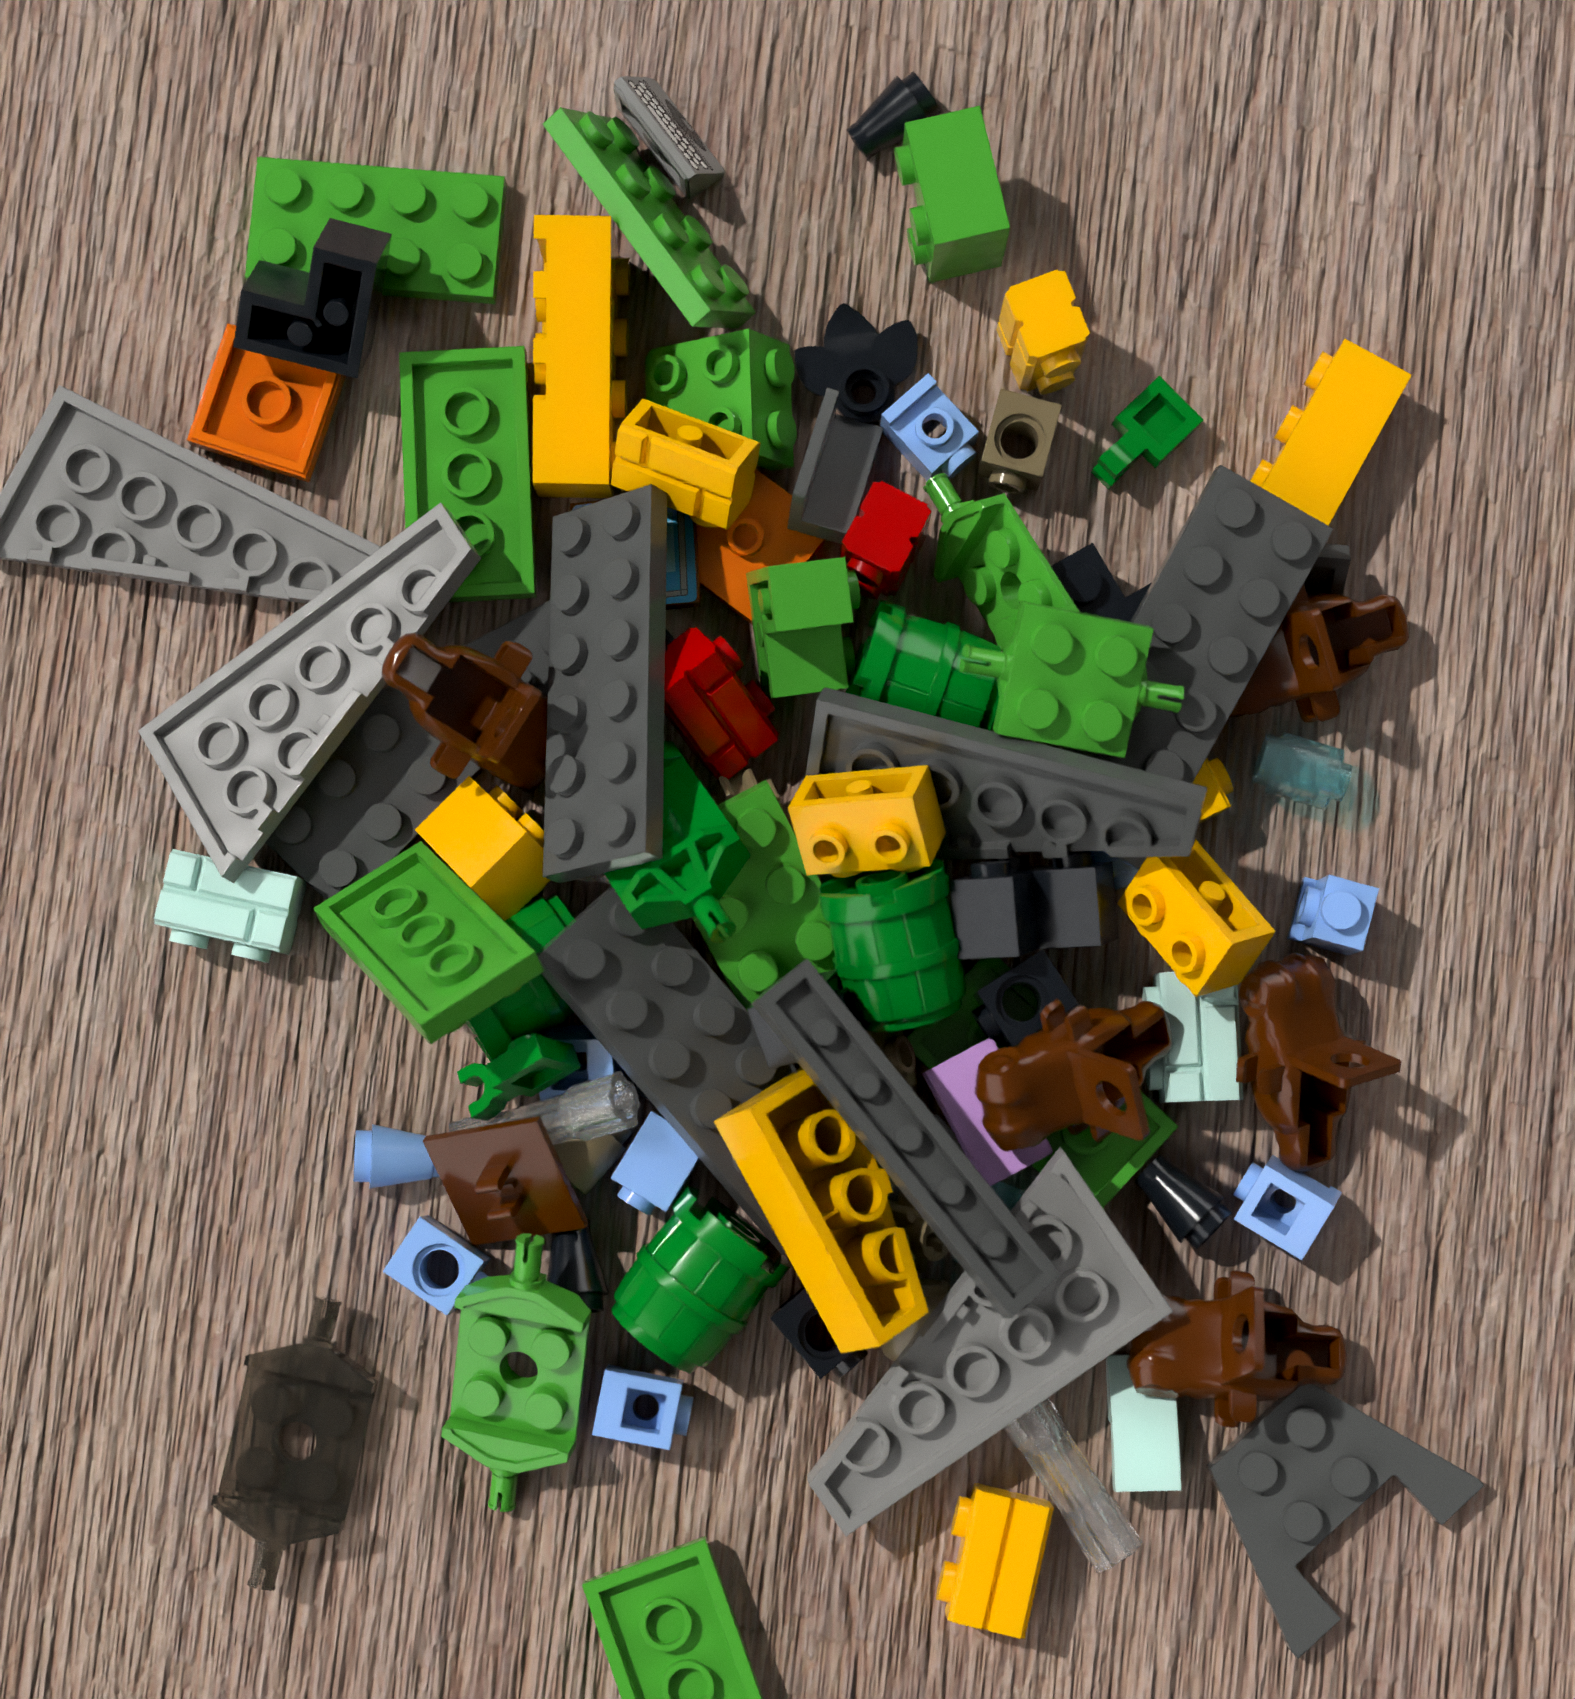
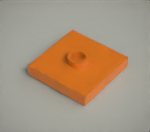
[187,323,346,483]
[697,469,826,625]

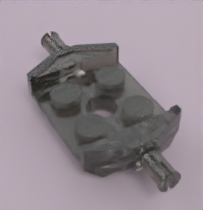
[211,1296,378,1591]

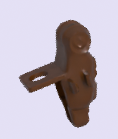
[1228,583,1409,723]
[381,633,548,794]
[1236,953,1401,1172]
[975,999,1172,1152]
[1126,1271,1347,1428]

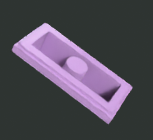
[922,1038,1053,1186]

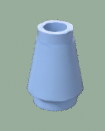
[353,1124,440,1189]

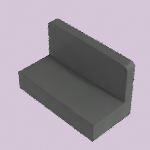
[787,387,883,544]

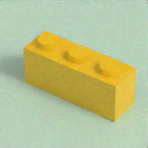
[1250,339,1412,526]

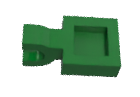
[1091,376,1204,490]
[457,1034,581,1121]

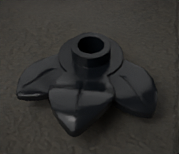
[795,303,918,424]

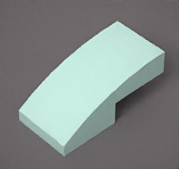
[1106,1354,1181,1492]

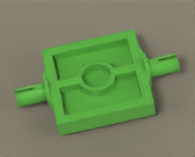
[959,601,1184,758]

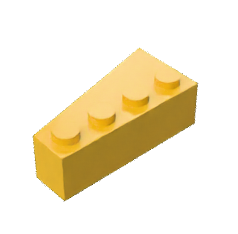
[533,215,630,498]
[714,1067,929,1353]

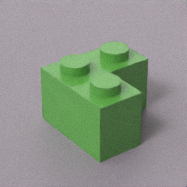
[894,106,1010,283]
[746,557,860,698]

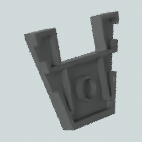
[1207,1383,1484,1659]

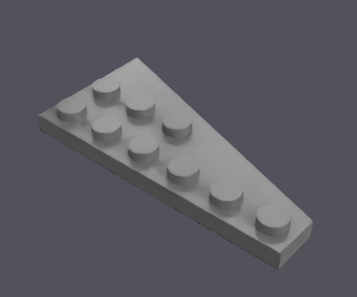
[0,385,381,604]
[138,503,481,883]
[807,1147,1173,1536]

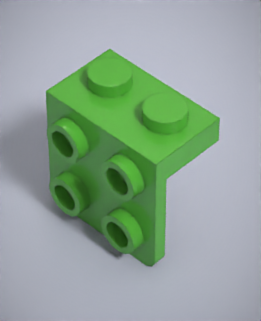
[645,328,797,471]

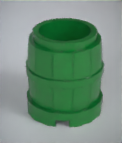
[845,599,1001,730]
[819,858,966,1032]
[466,893,574,1062]
[611,1187,791,1373]

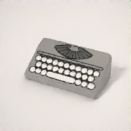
[613,76,725,200]

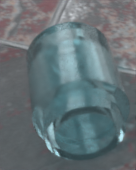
[1252,732,1352,810]

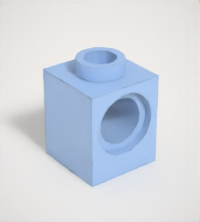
[611,1111,700,1216]
[383,1215,491,1316]

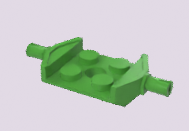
[923,473,1079,652]
[441,1233,591,1512]

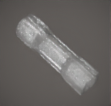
[448,1071,640,1145]
[1003,1397,1143,1574]

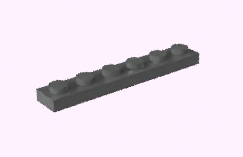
[751,959,1061,1319]

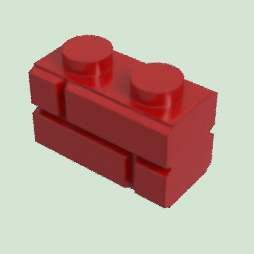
[841,481,931,600]
[664,627,779,780]

